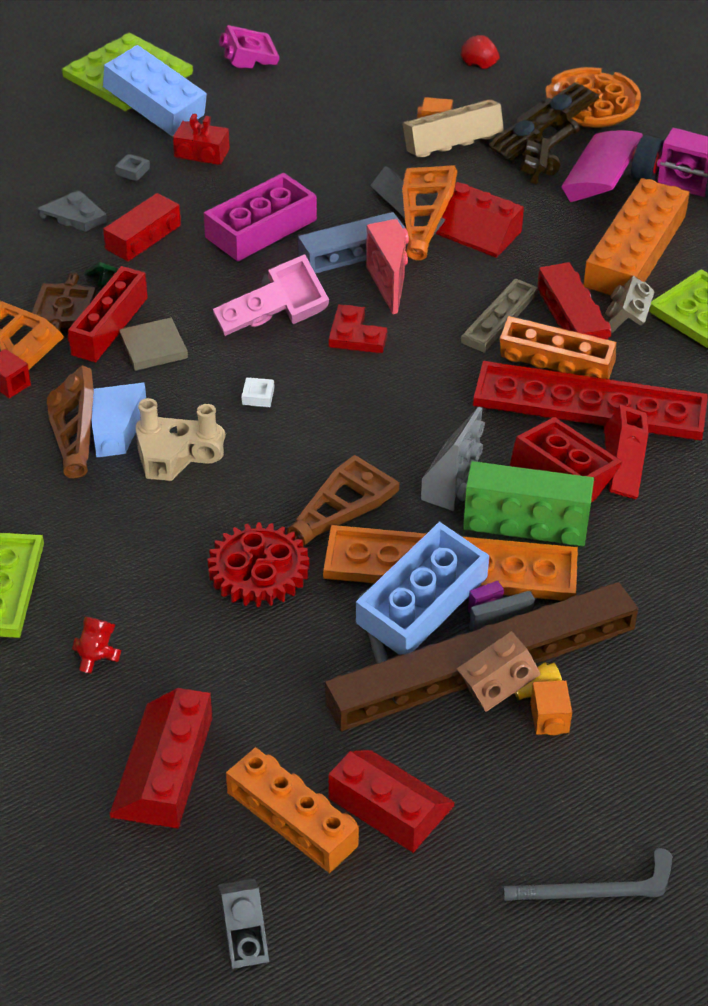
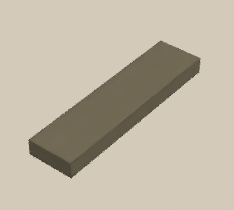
[461,279,538,353]

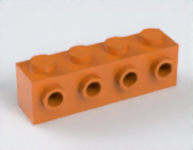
[500,316,617,379]
[226,747,359,874]

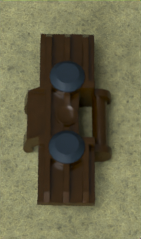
[488,82,599,161]

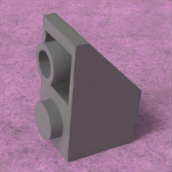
[218,878,269,969]

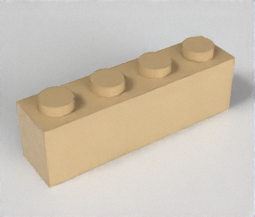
[403,99,504,157]

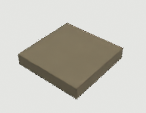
[119,317,188,371]

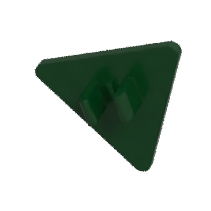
[84,263,118,288]

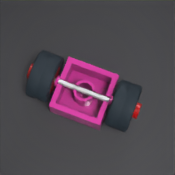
[631,128,708,198]

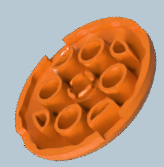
[545,67,641,128]

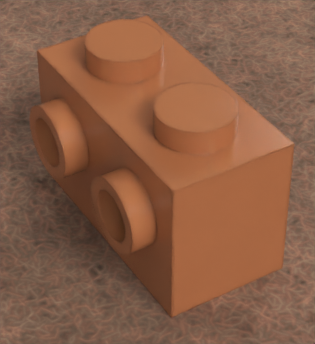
[457,631,541,712]

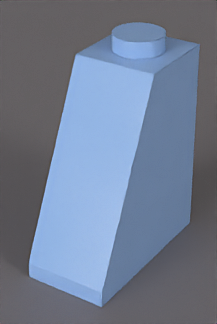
[91,382,146,457]

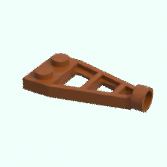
[47,365,94,478]
[287,455,400,547]

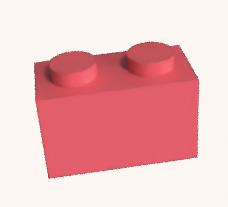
[366,219,409,314]

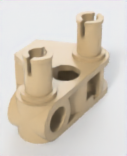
[135,398,226,481]

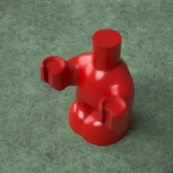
[72,616,122,673]

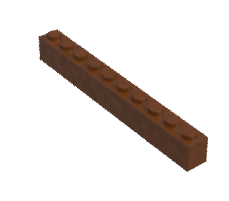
[325,582,638,732]

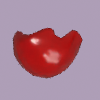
[461,35,500,69]

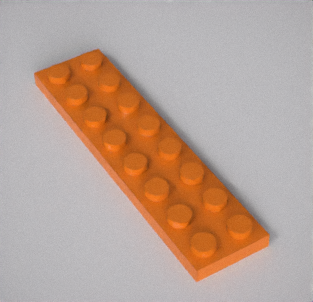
[323,525,578,601]

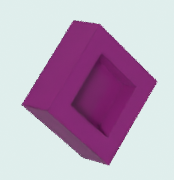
[468,581,504,614]

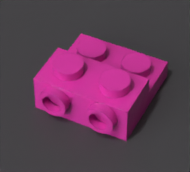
[219,25,280,69]

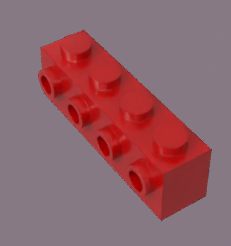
[537,262,612,340]
[68,266,148,363]

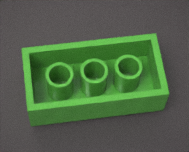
[463,461,594,546]

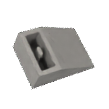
[421,407,485,511]

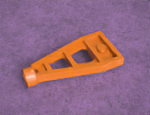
[402,165,457,260]
[0,301,64,370]

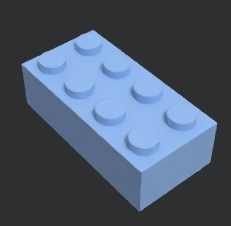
[103,45,207,136]
[356,522,489,655]

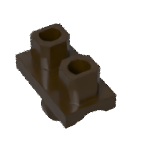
[520,137,561,185]

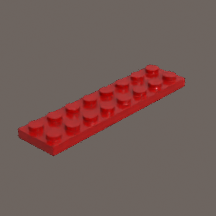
[473,361,708,441]

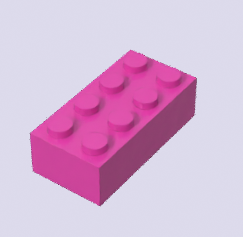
[204,173,317,262]

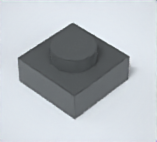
[115,154,150,181]

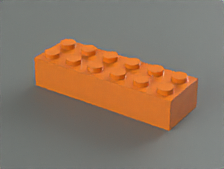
[583,178,690,295]

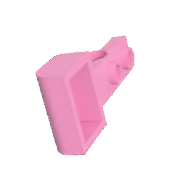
[213,254,329,336]

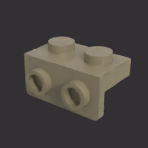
[605,276,654,333]

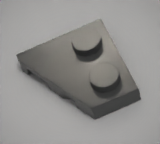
[38,190,107,232]

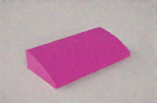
[561,130,643,203]

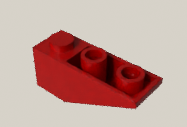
[604,405,648,500]

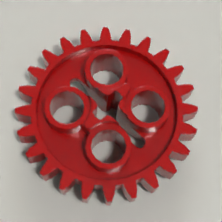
[207,522,309,607]

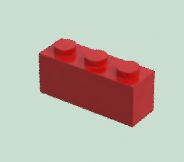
[103,193,181,262]

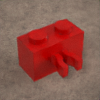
[173,114,230,165]

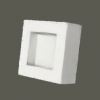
[242,377,274,407]

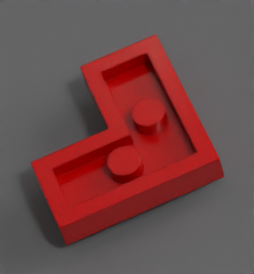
[329,304,387,353]

